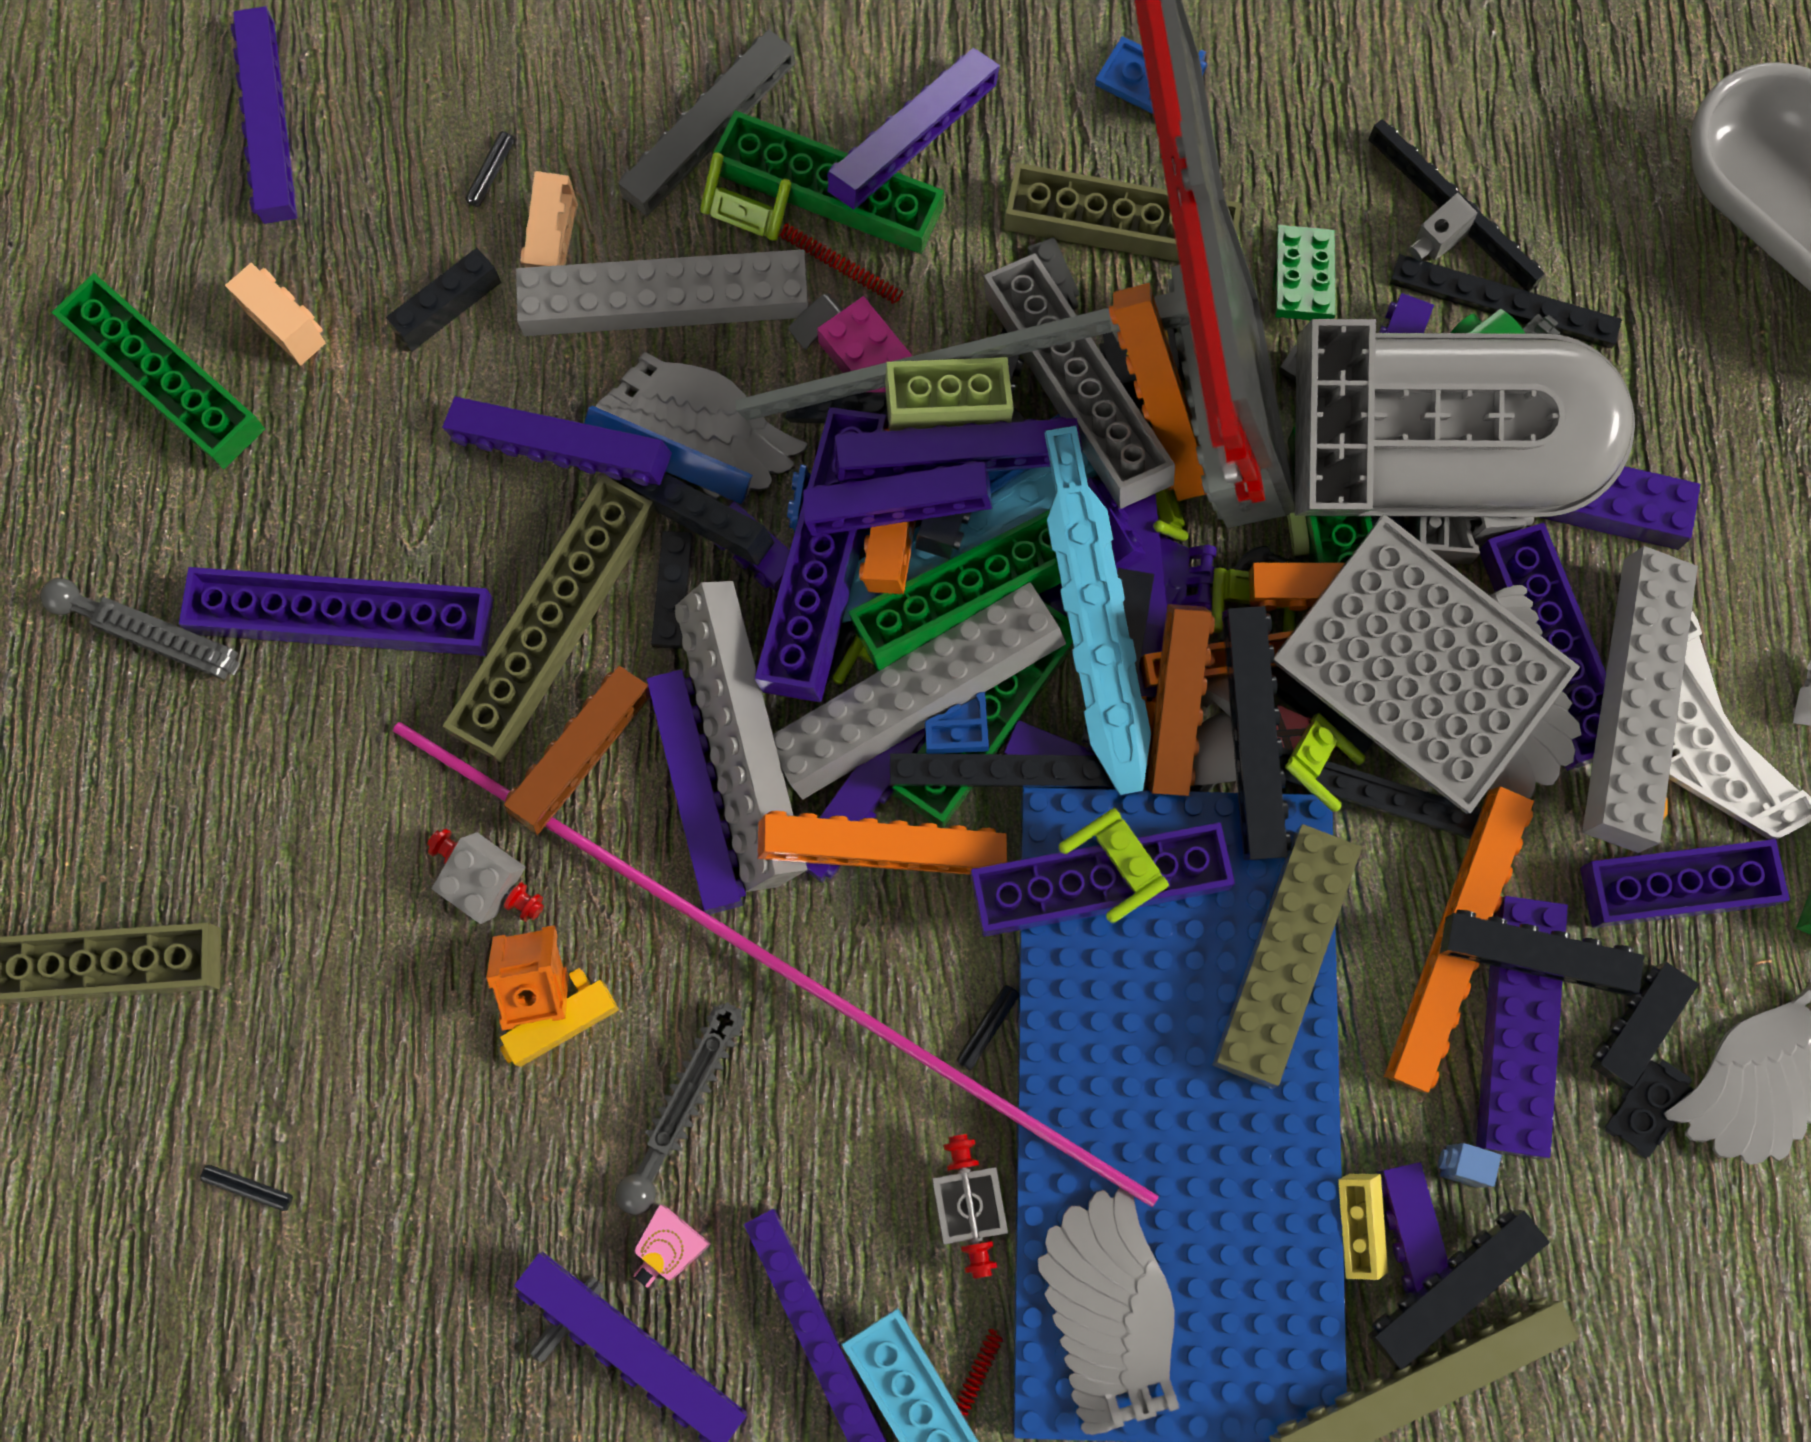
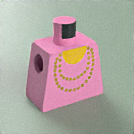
[633,1205,711,1288]

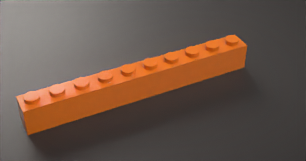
[1384,786,1534,1093]

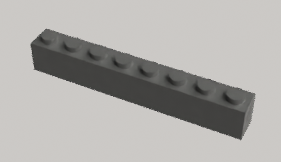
[618,29,795,217]

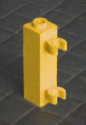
[500,968,619,1067]

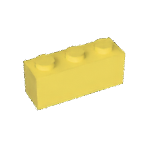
[1338,1174,1388,1280]

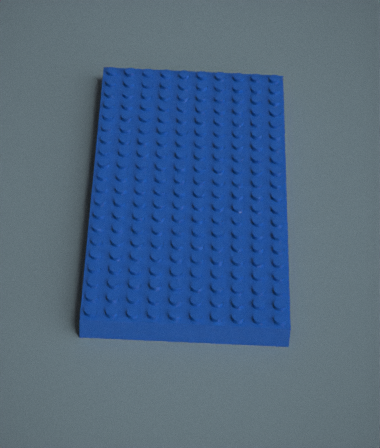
[1013,787,1347,1442]

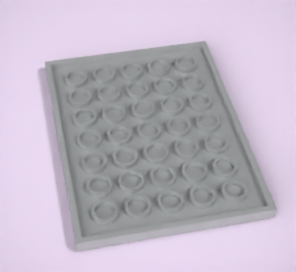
[1274,514,1580,814]

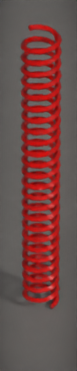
[778,223,903,304]
[955,1329,1004,1420]

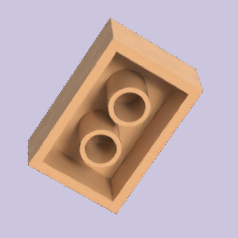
[225,263,326,366]

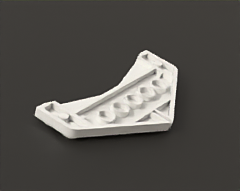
[1669,611,1811,839]

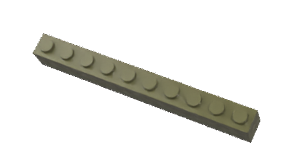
[1269,1297,1579,1442]

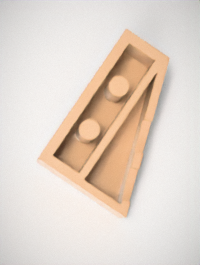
[520,171,578,268]

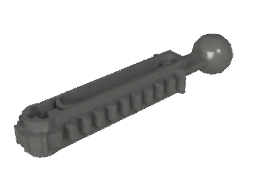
[40,578,240,680]
[615,1002,745,1215]

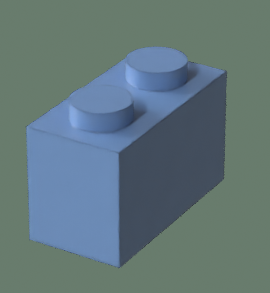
[1438,1143,1502,1188]

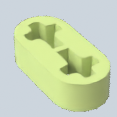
[1287,513,1309,556]

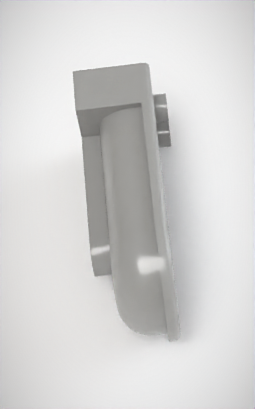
[1691,62,1811,292]
[1294,319,1635,517]

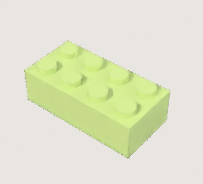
[885,357,1014,431]

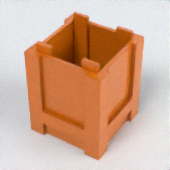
[487,925,569,1031]

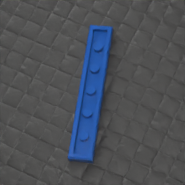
[584,406,753,504]

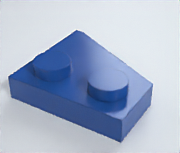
[925,692,989,754]

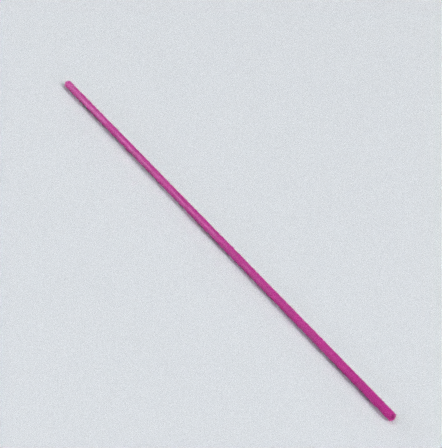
[393,722,1159,1207]

